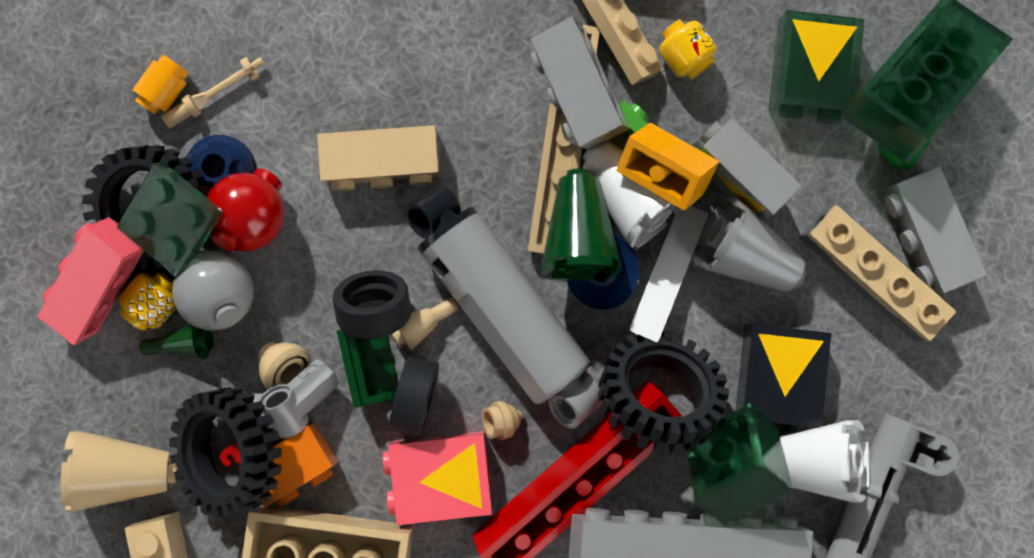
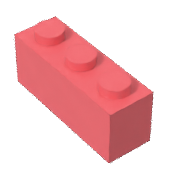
[37,217,147,345]

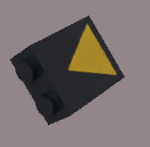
[735,324,832,433]

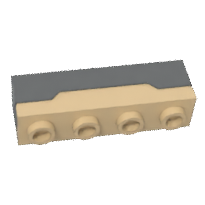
[799,205,957,341]

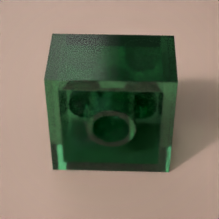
[687,403,793,525]

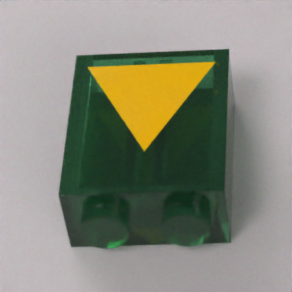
[768,10,865,123]

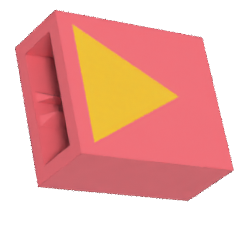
[383,431,493,525]

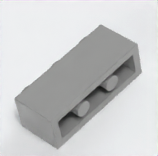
[530,16,630,150]
[884,166,987,294]

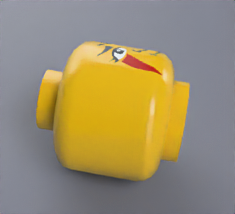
[659,19,717,80]

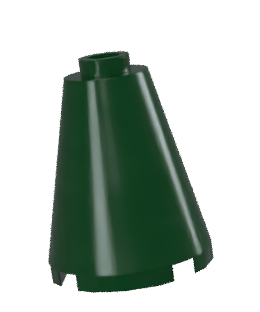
[541,168,622,281]

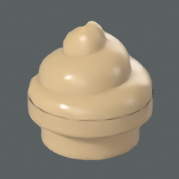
[482,401,524,441]

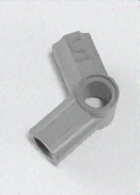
[253,359,339,438]

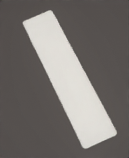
[630,206,708,342]

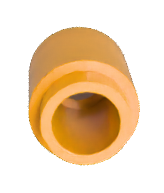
[132,54,189,114]

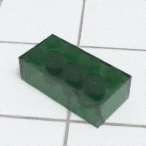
[843,0,1013,165]

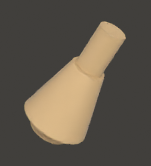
[390,297,459,352]

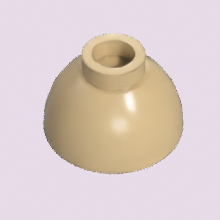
[258,342,311,390]

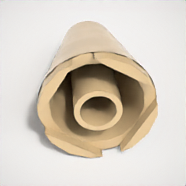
[60,431,178,512]

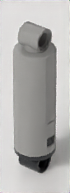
[405,186,603,429]

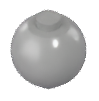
[172,251,254,331]

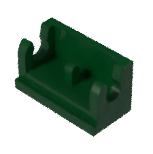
[337,330,398,408]

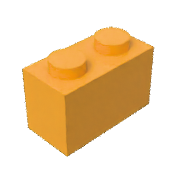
[615,122,720,211]

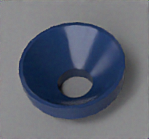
[187,135,256,201]

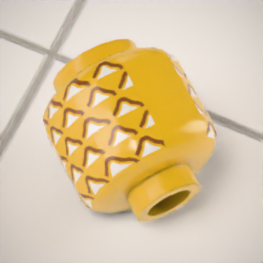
[118,271,176,331]

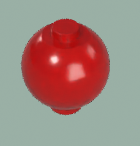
[204,168,285,252]

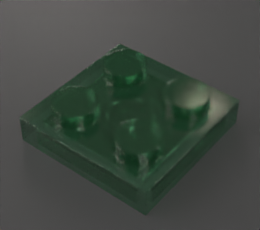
[117,162,223,277]

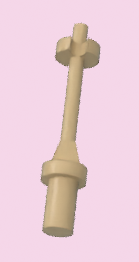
[161,56,265,129]

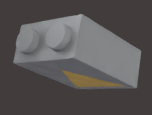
[693,117,802,219]

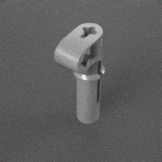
[826,413,959,558]

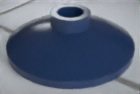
[567,233,640,310]

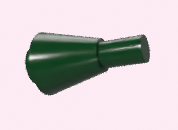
[139,324,214,359]

